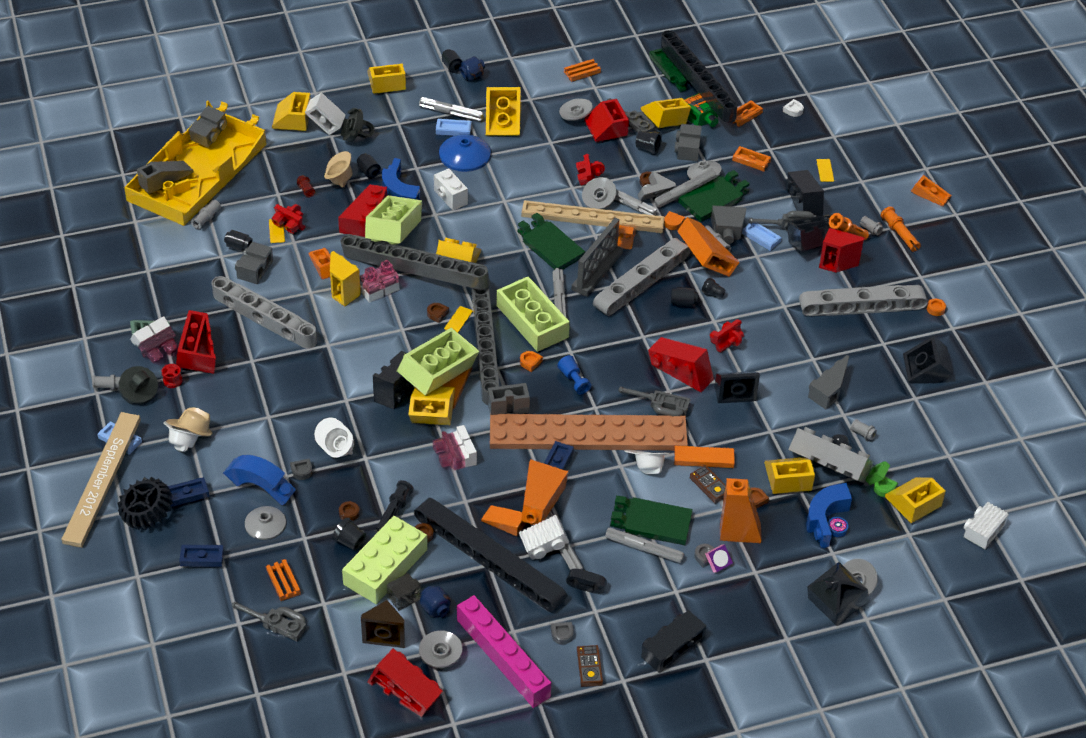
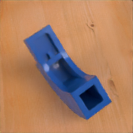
[382,158,420,200]
[223,455,296,505]
[806,483,852,548]

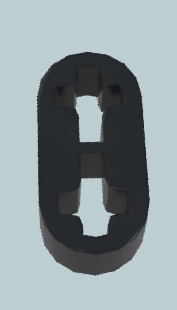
[566,568,607,594]

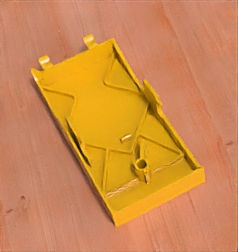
[124,100,266,226]

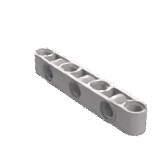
[593,238,691,316]
[212,276,317,349]
[799,285,928,316]

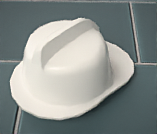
[314,418,354,458]
[164,421,202,452]
[624,450,669,474]

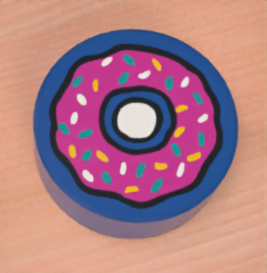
[828,517,848,537]

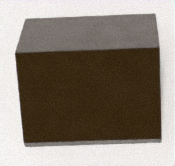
[361,600,406,648]

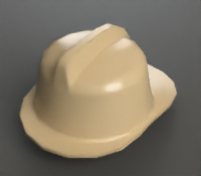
[324,151,353,187]
[166,407,212,436]

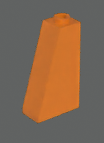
[677,217,740,277]
[521,460,568,525]
[720,478,761,543]

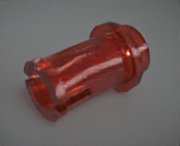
[297,175,315,197]

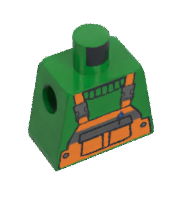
[684,94,719,127]

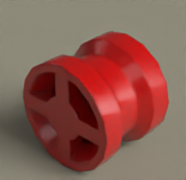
[161,364,182,388]

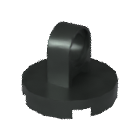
[341,108,374,142]
[118,366,158,405]

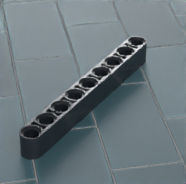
[661,30,737,123]
[414,497,567,612]

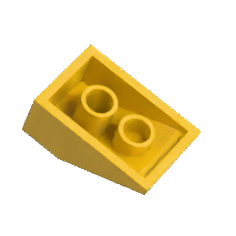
[486,87,521,136]

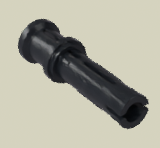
[375,480,414,533]

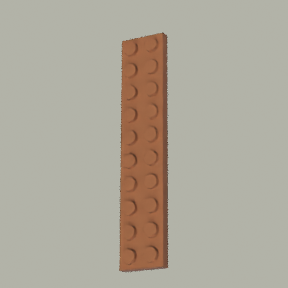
[490,414,688,451]

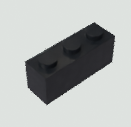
[641,610,706,673]

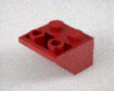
[584,99,629,142]
[819,228,865,273]

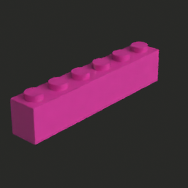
[457,595,551,708]

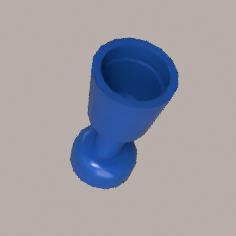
[557,355,591,395]

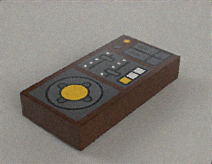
[689,465,726,503]
[577,645,603,687]

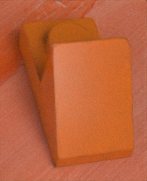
[618,225,636,249]

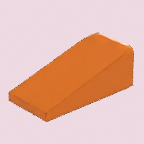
[911,175,952,206]
[308,248,331,279]
[481,505,527,537]

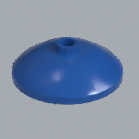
[439,134,491,172]

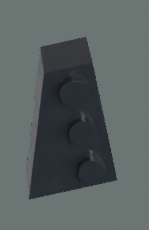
[785,170,824,217]
[787,214,838,252]
[373,351,413,409]

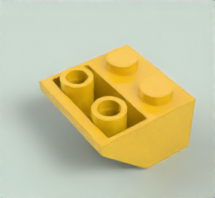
[367,63,406,94]
[272,92,311,131]
[641,98,691,128]
[436,238,481,263]
[330,251,361,307]
[409,386,455,425]
[764,457,815,494]
[885,477,946,523]

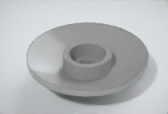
[559,99,593,120]
[687,161,722,180]
[582,177,617,209]
[245,506,286,540]
[843,559,878,596]
[419,630,462,668]

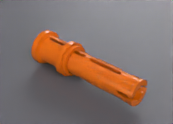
[880,206,921,252]
[829,213,869,241]

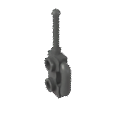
[607,98,656,133]
[749,211,816,231]
[618,387,690,417]
[232,601,307,642]

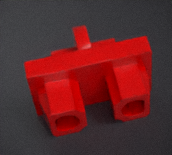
[576,154,605,186]
[271,204,306,234]
[710,319,744,352]

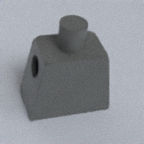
[711,206,746,244]

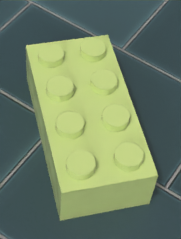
[365,195,422,245]
[497,276,569,352]
[397,328,479,396]
[342,516,427,605]

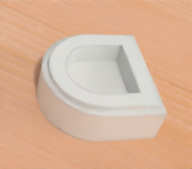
[783,99,804,117]

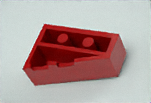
[338,184,387,237]
[176,310,216,374]
[648,337,714,393]
[367,648,443,717]

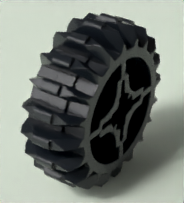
[117,477,173,530]

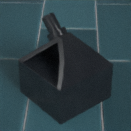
[807,562,868,626]

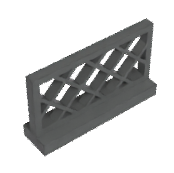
[571,218,623,297]

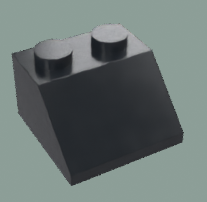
[903,336,953,384]
[714,371,760,403]

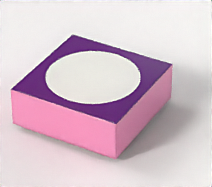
[705,544,733,572]

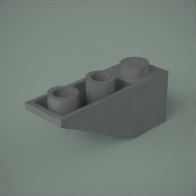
[137,161,194,194]
[808,355,849,410]

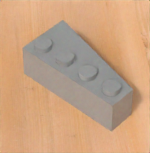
[788,427,874,483]

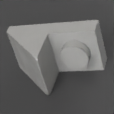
[638,172,676,201]

